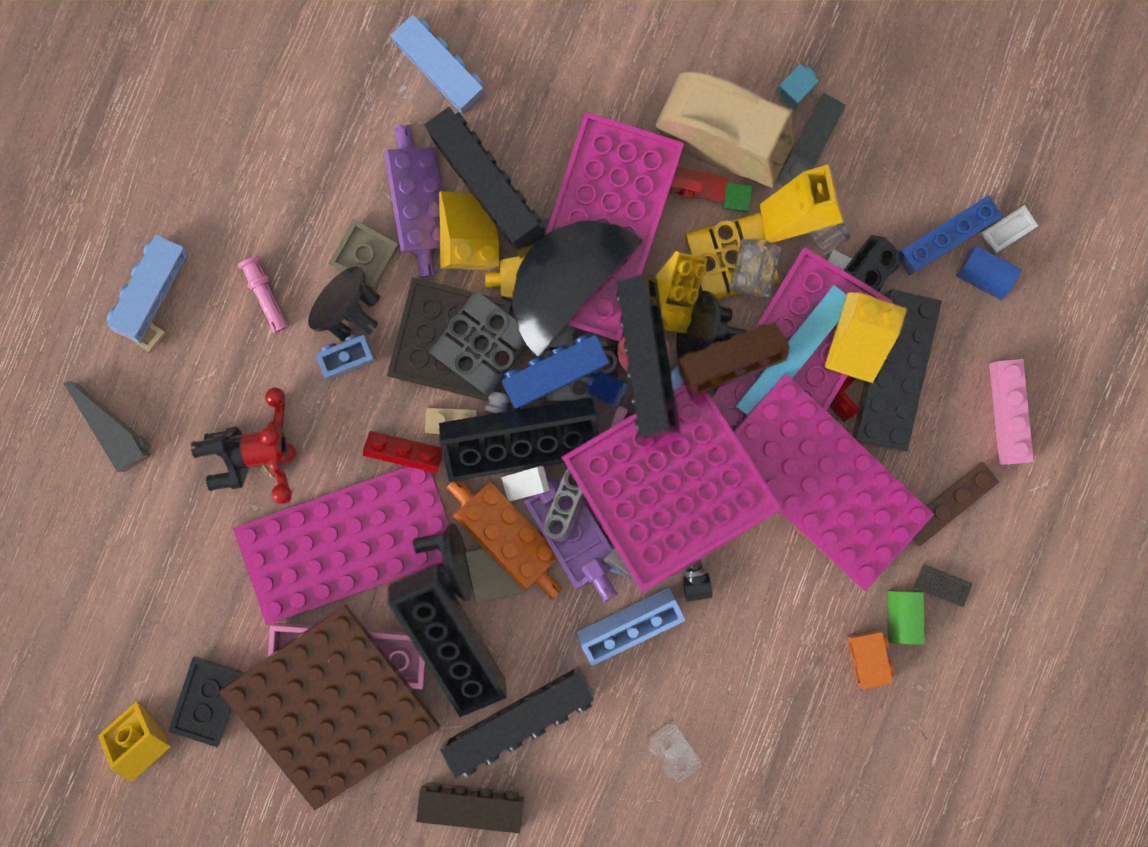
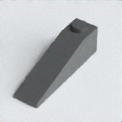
[776,93,846,186]
[64,381,151,472]

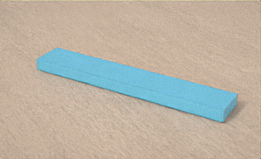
[735,285,847,415]

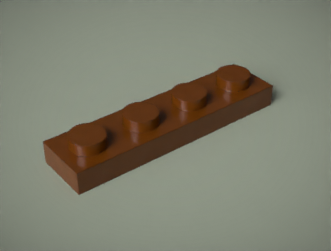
[913,462,999,546]

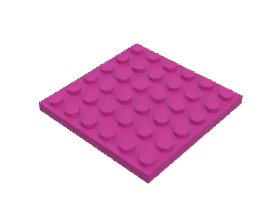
[562,384,782,594]

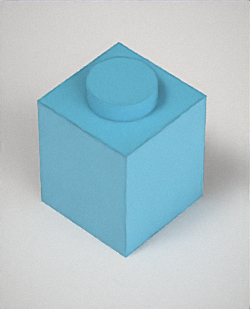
[776,64,819,109]

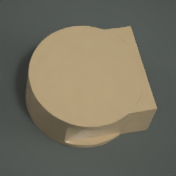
[656,72,794,188]

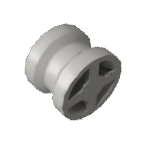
[484,392,512,414]

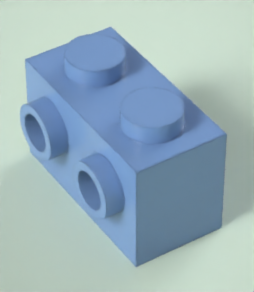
[315,334,377,380]

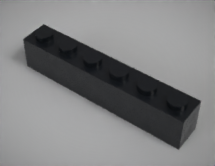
[616,274,680,439]

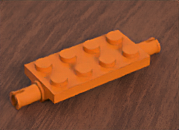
[446,480,563,600]

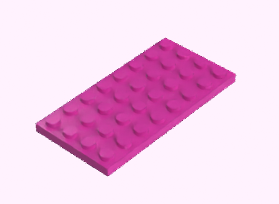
[545,112,684,342]
[712,247,892,431]
[733,374,934,591]
[233,467,450,625]

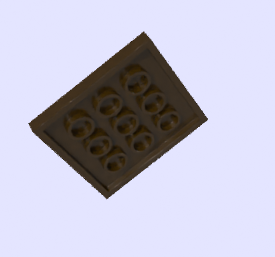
[387,277,512,401]

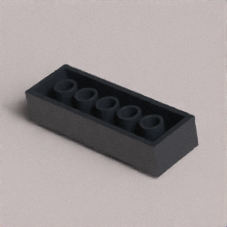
[424,107,545,259]
[852,289,942,452]
[439,397,599,482]
[387,564,507,717]
[440,666,594,778]

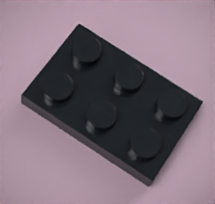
[168,656,244,747]

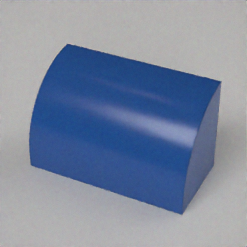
[956,246,1022,300]

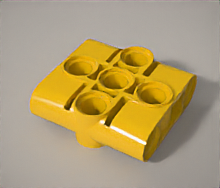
[685,213,779,301]

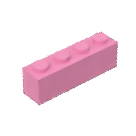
[989,359,1034,465]

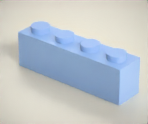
[391,15,484,115]
[107,234,188,343]
[577,587,685,666]

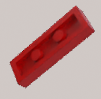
[363,431,443,474]

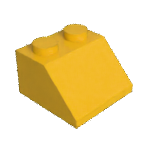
[98,701,171,782]

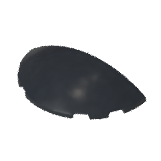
[512,221,643,357]

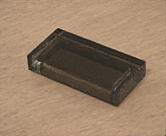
[914,564,973,607]

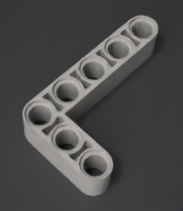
[544,469,585,542]

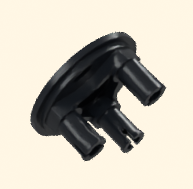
[308,266,380,342]
[676,291,747,360]
[413,524,472,601]

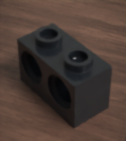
[843,235,904,292]

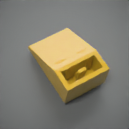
[760,164,843,244]
[655,252,708,333]

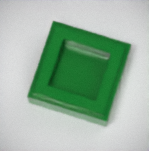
[723,182,752,213]

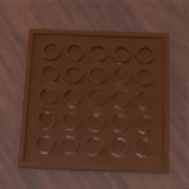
[219,604,440,811]

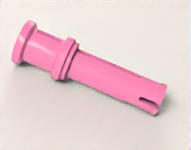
[238,256,289,333]

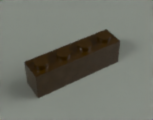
[416,783,524,834]

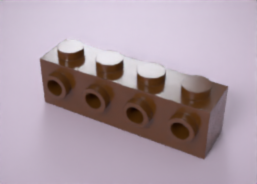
[678,322,790,398]

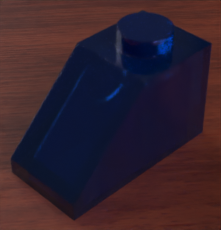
[584,370,629,408]

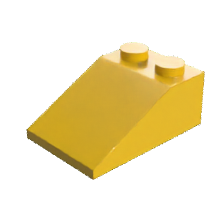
[439,191,499,270]
[824,293,907,383]

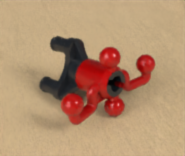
[191,387,297,504]

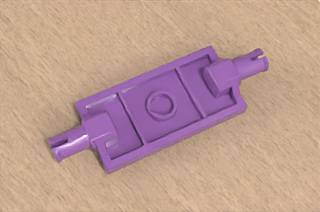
[384,125,442,278]
[524,468,618,603]

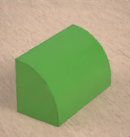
[887,590,924,644]

